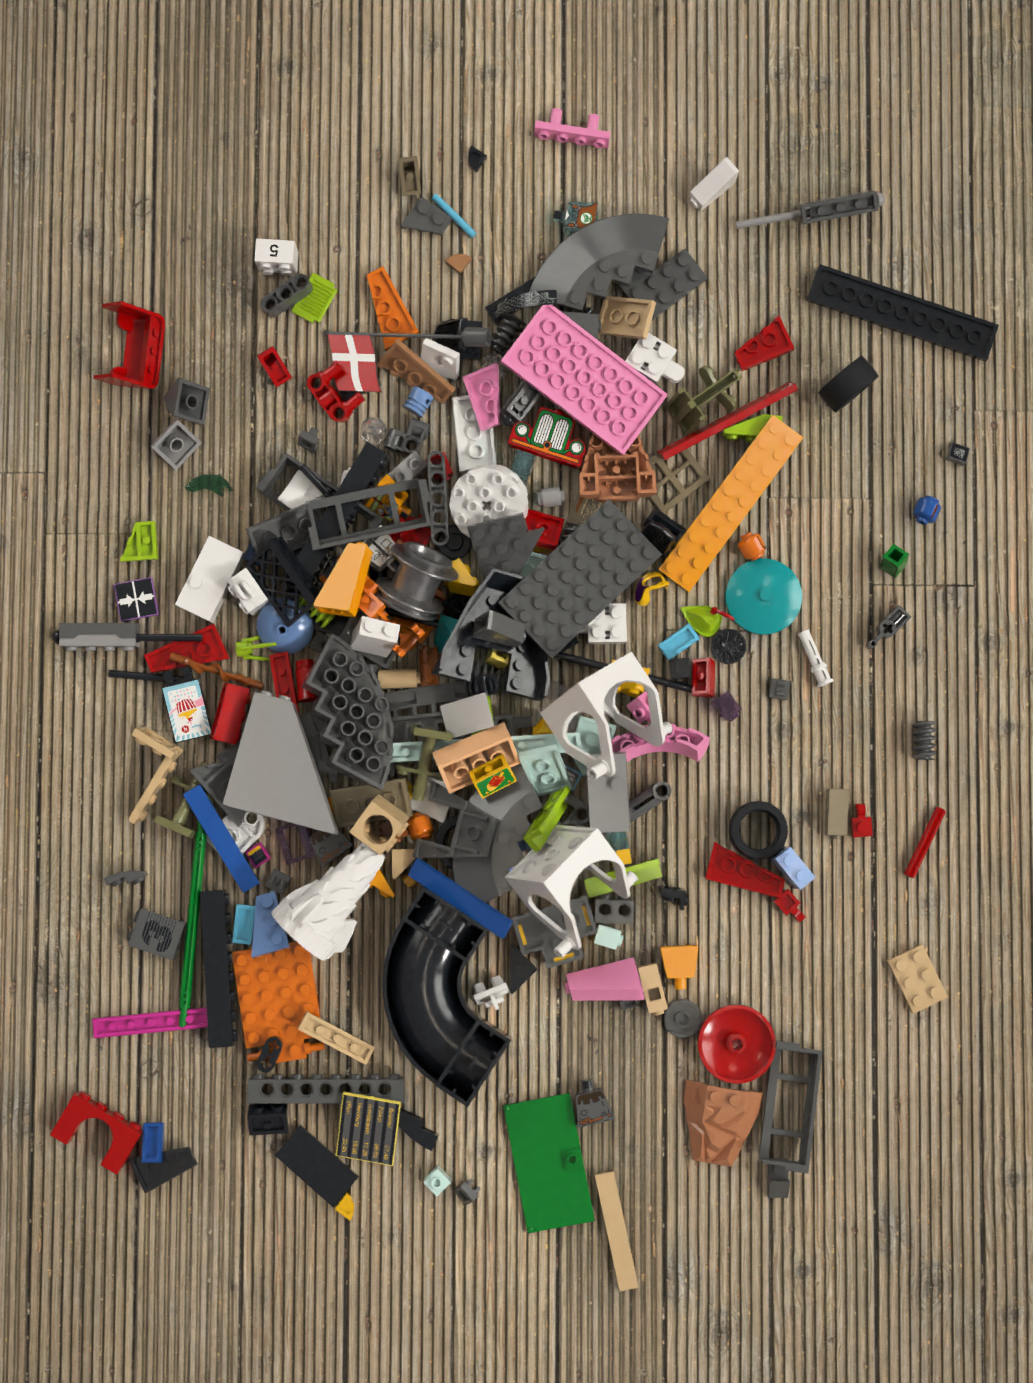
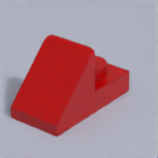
[257,346,292,388]

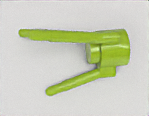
[236,635,277,662]

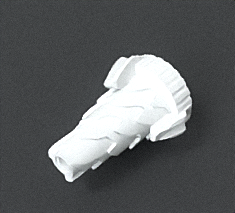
[271,842,385,961]

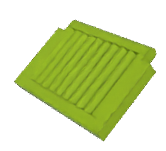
[291,272,338,324]

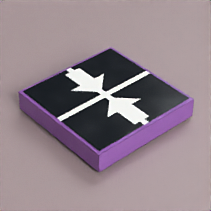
[114,577,159,622]

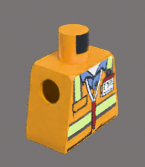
[365,474,412,521]

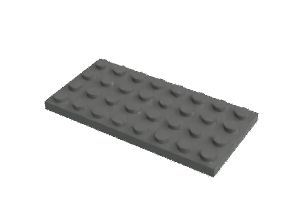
[498,499,662,659]

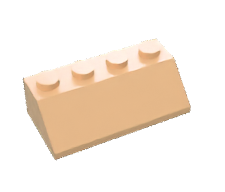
[432,722,521,794]

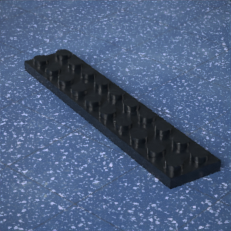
[806,264,999,362]

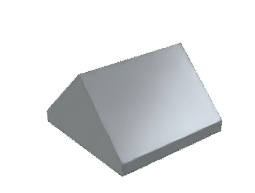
[150,419,202,470]

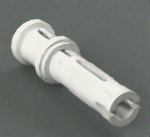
[798,629,834,688]

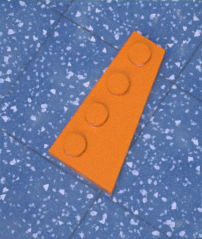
[367,266,419,351]

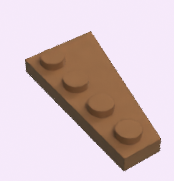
[376,339,456,404]

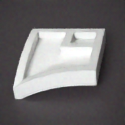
[421,338,460,381]
[277,469,331,509]
[411,775,454,823]

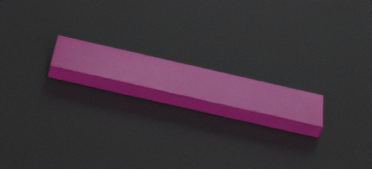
[92,1007,208,1038]

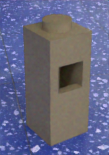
[825,788,849,839]

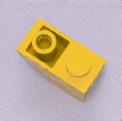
[442,558,480,596]

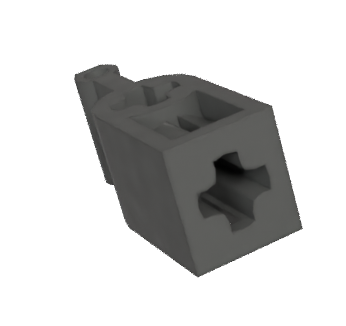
[866,605,911,649]

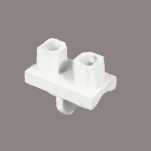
[473,975,510,1010]

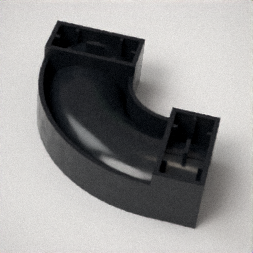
[382,886,511,1107]

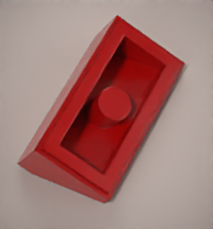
[692,657,715,698]

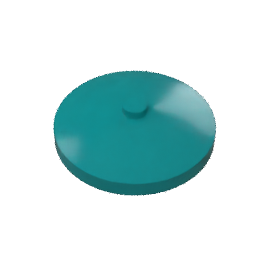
[725,558,802,635]

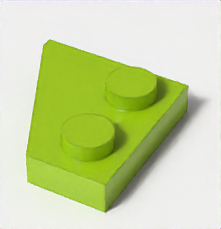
[120,521,158,562]

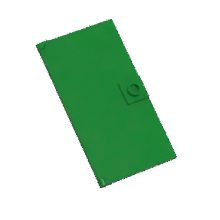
[503,1093,595,1233]

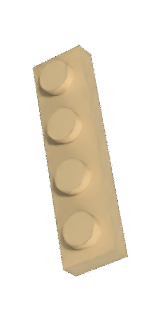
[297,1011,375,1065]

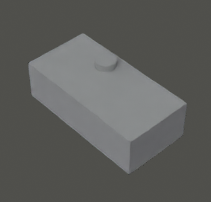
[587,751,630,833]

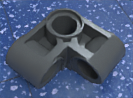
[383,418,431,456]

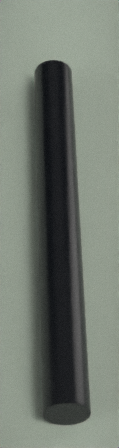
[298,464,357,525]
[108,670,184,682]

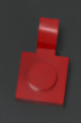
[851,803,873,838]
[773,889,806,922]

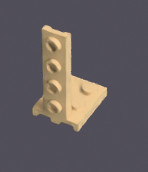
[129,726,184,824]

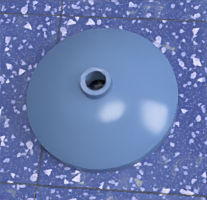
[256,598,314,654]

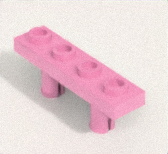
[534,108,610,148]

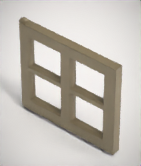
[649,437,710,514]

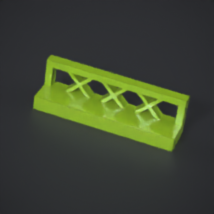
[523,786,571,852]
[583,858,663,898]

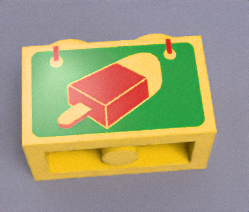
[469,754,517,799]

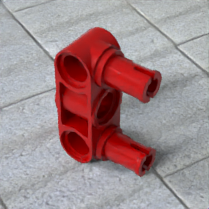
[307,361,365,423]

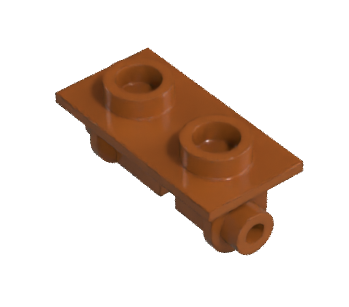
[419,645,439,686]

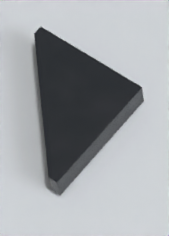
[510,943,538,994]

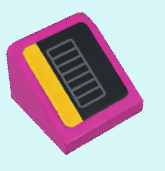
[245,842,271,869]

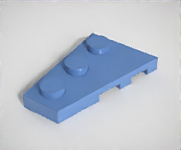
[251,891,290,958]

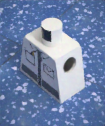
[363,524,400,573]

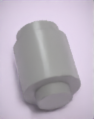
[537,487,565,508]

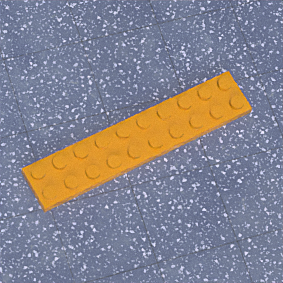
[658,415,803,592]

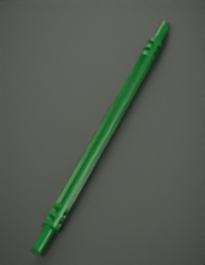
[178,820,207,1027]

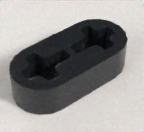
[257,1036,283,1073]

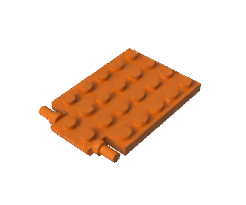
[233,941,325,1065]

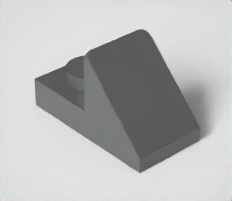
[768,1158,790,1198]

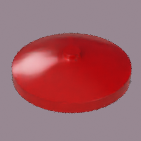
[697,1004,776,1084]

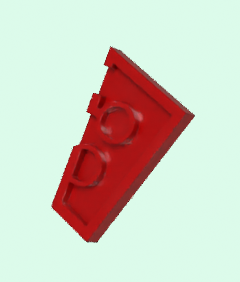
[734,316,794,372]

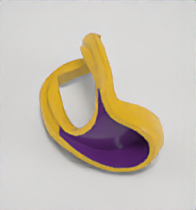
[634,572,669,606]

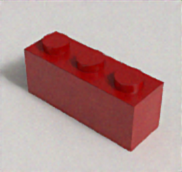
[210,683,251,745]

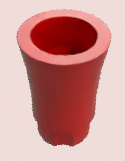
[295,659,318,703]

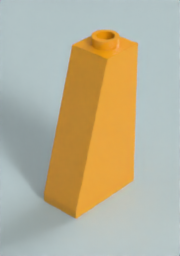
[313,542,373,617]

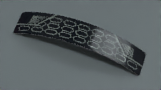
[494,290,557,319]

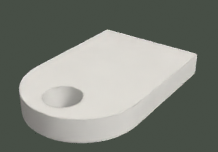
[206,811,265,854]

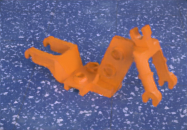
[318,556,425,658]

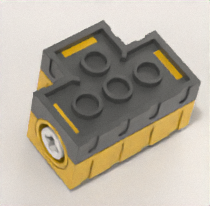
[511,894,598,969]

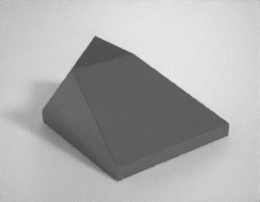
[163,378,210,425]

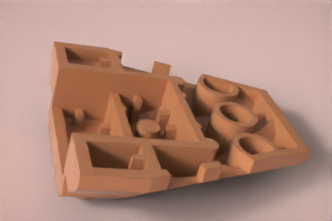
[579,433,657,502]
[683,1079,763,1167]

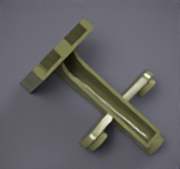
[665,365,742,435]
[396,723,453,801]
[153,762,215,839]

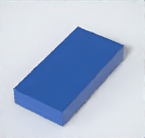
[141,1122,164,1163]

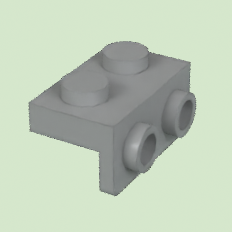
[387,451,427,483]

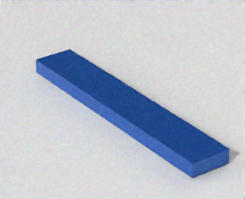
[183,784,260,893]
[408,858,513,939]

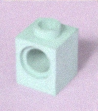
[593,923,624,950]
[423,1165,452,1196]

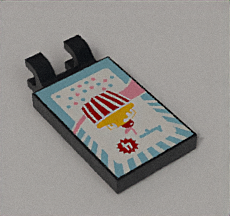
[161,667,212,743]

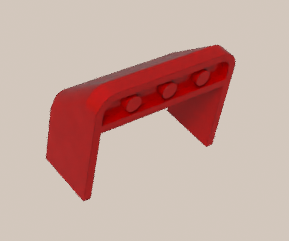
[93,301,165,389]

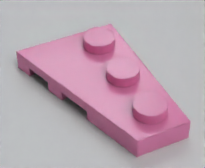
[463,363,500,431]

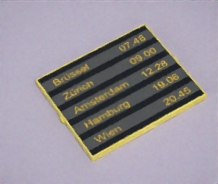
[336,1092,401,1166]

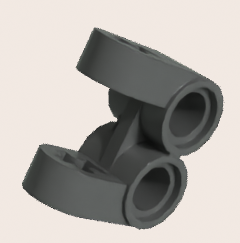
[556,792,590,827]

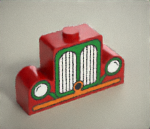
[508,407,586,470]

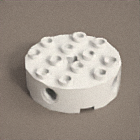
[449,464,528,538]

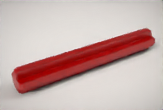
[904,807,946,878]

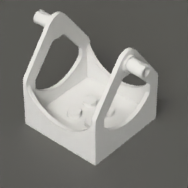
[540,652,672,780]
[504,825,638,958]

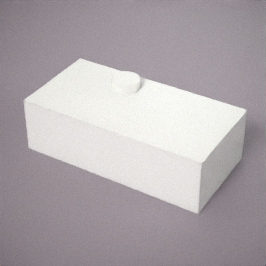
[175,536,245,623]

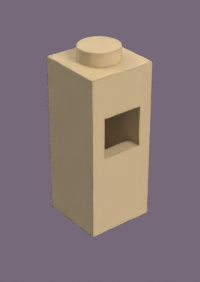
[637,962,668,1016]

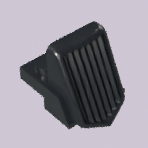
[432,318,482,361]
[641,508,687,558]

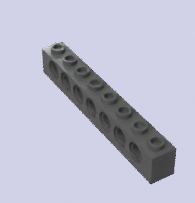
[247,1074,405,1103]

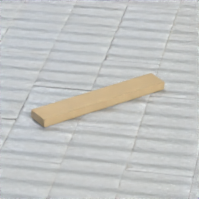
[595,1170,639,1291]

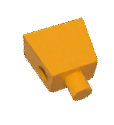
[660,945,698,990]

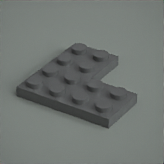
[616,249,708,320]

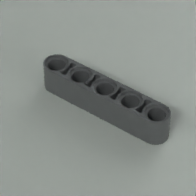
[428,451,449,546]

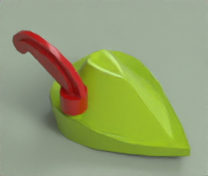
[680,606,735,637]

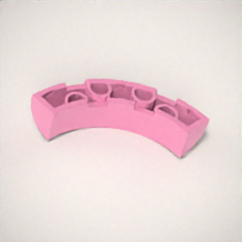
[611,724,710,762]

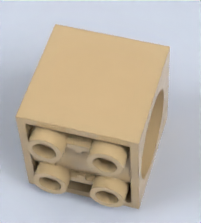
[349,794,410,855]

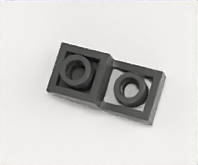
[103,870,148,887]

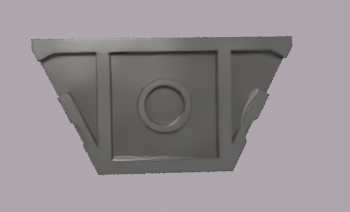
[189,759,246,827]

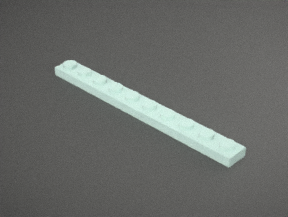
[391,732,581,762]

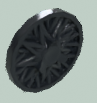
[437,525,472,560]
[711,629,746,664]

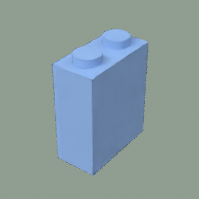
[770,846,816,890]

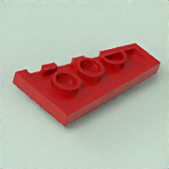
[144,624,230,673]
[705,842,785,899]

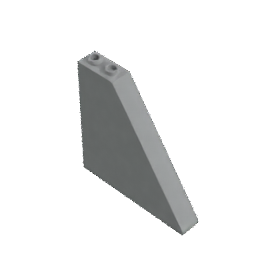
[223,690,338,835]

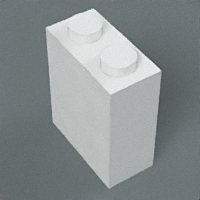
[350,616,400,657]

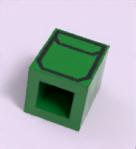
[880,544,909,578]

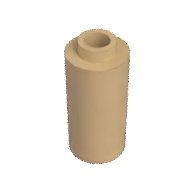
[378,668,421,689]

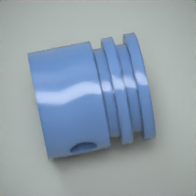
[403,386,434,418]

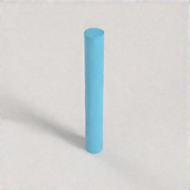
[432,194,477,238]

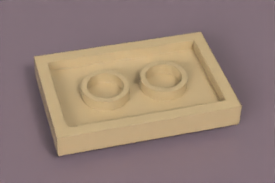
[598,296,656,339]
[887,944,948,1014]

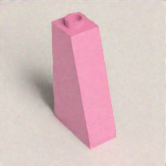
[564,957,644,1001]

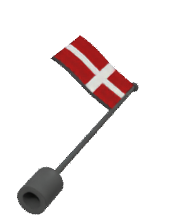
[324,327,491,393]

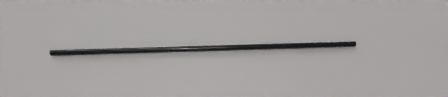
[288,582,692,693]

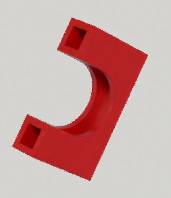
[50,1091,143,1175]

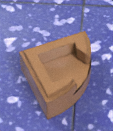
[446,254,472,274]

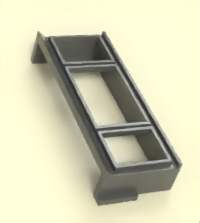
[257,452,384,550]
[305,478,431,550]
[758,1040,823,1174]

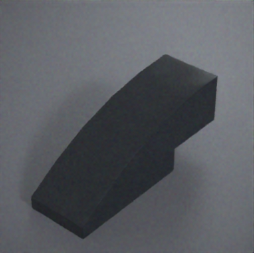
[398,1108,439,1151]

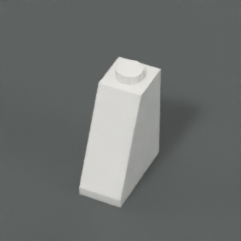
[689,157,739,212]

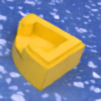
[335,1193,354,1221]

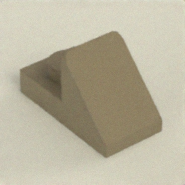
[398,156,421,196]

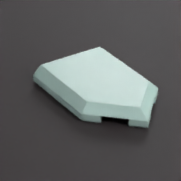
[572,716,617,776]

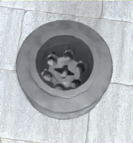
[376,542,459,621]

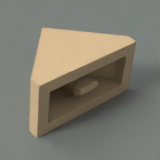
[392,849,416,879]

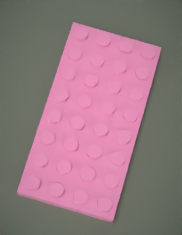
[500,304,668,456]

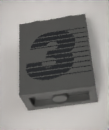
[127,908,187,960]

